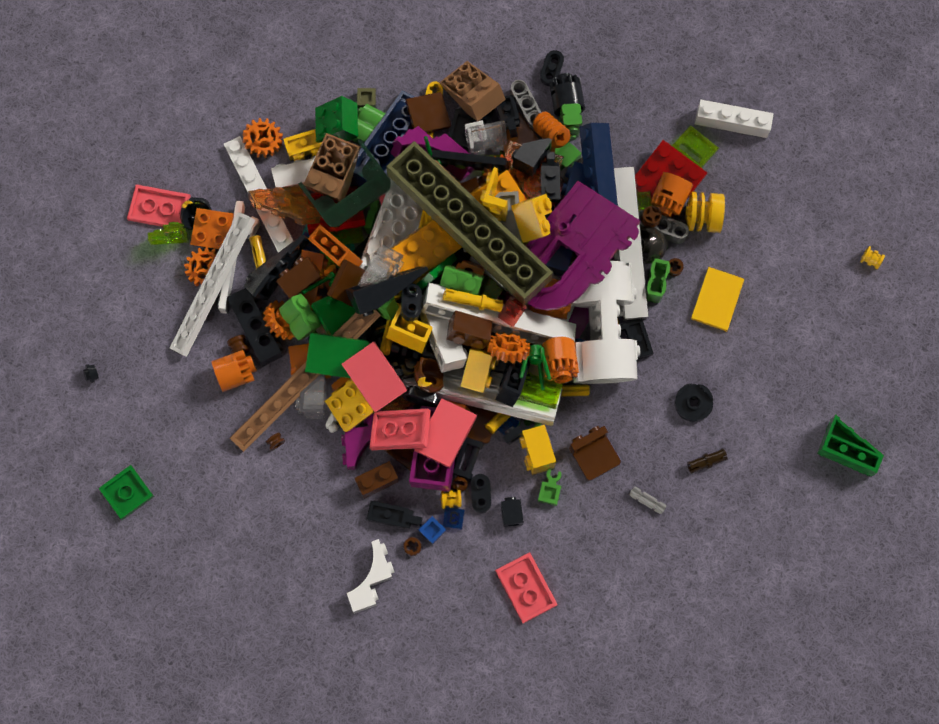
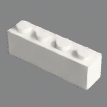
[695,100,774,138]
[271,156,316,194]
[420,296,468,373]

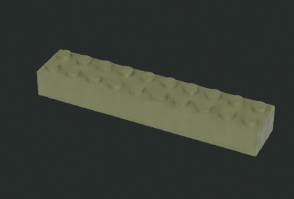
[386,141,553,306]

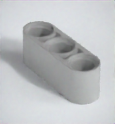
[510,80,541,132]
[638,210,689,244]

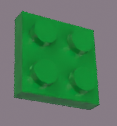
[98,465,155,520]

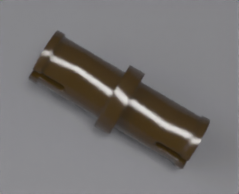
[687,448,728,474]

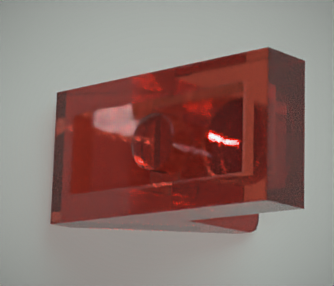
[498,296,527,327]

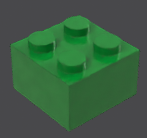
[315,96,358,143]

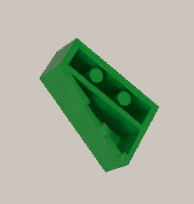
[817,414,884,477]

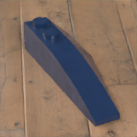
[351,90,415,189]

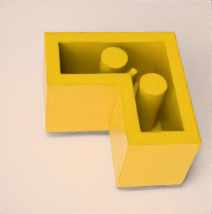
[511,194,552,243]
[386,303,433,353]
[461,346,500,393]
[519,424,556,475]

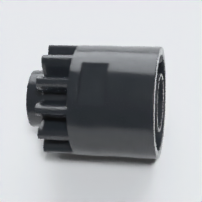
[549,73,585,116]

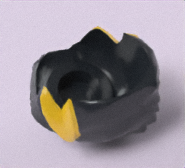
[179,197,212,230]

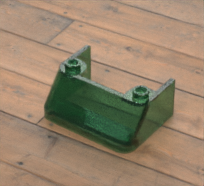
[298,139,391,228]

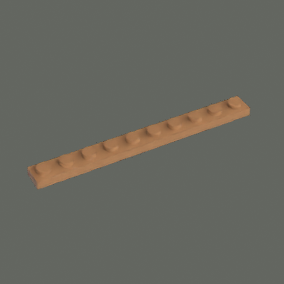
[230,309,381,452]

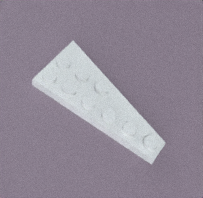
[359,179,423,283]

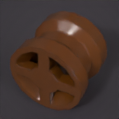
[641,206,662,229]
[227,335,250,354]

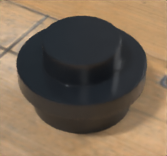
[83,364,99,383]

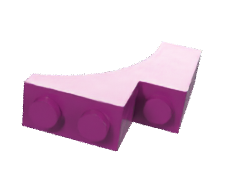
[390,126,474,181]
[341,404,414,470]

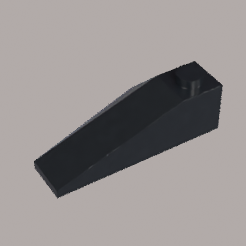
[244,235,309,301]
[345,265,428,316]

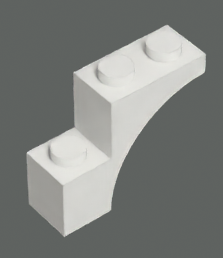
[347,539,395,614]

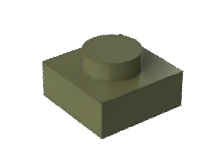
[357,88,376,108]

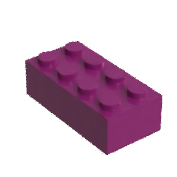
[409,406,455,492]

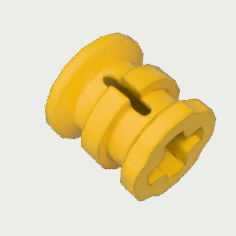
[860,246,885,270]
[441,490,462,509]

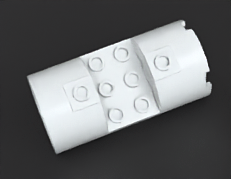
[570,261,640,384]

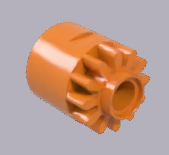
[650,172,693,217]
[542,337,579,384]
[211,350,257,392]

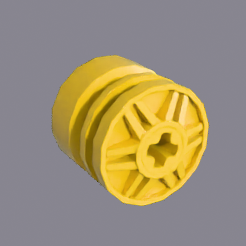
[685,192,725,233]

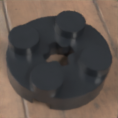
[674,383,713,423]

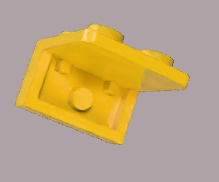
[283,129,322,161]
[480,167,508,222]
[325,379,374,432]

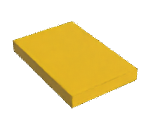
[691,267,744,332]

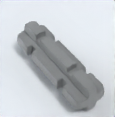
[629,487,666,514]

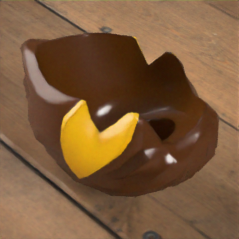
[414,357,444,393]

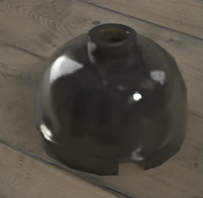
[640,227,668,264]

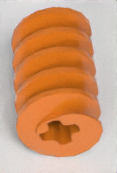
[533,111,571,148]

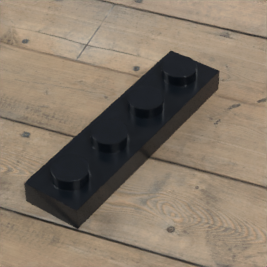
[432,150,510,173]

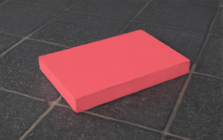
[127,184,191,231]
[342,342,408,412]
[414,399,477,468]
[369,408,431,451]
[495,552,558,624]

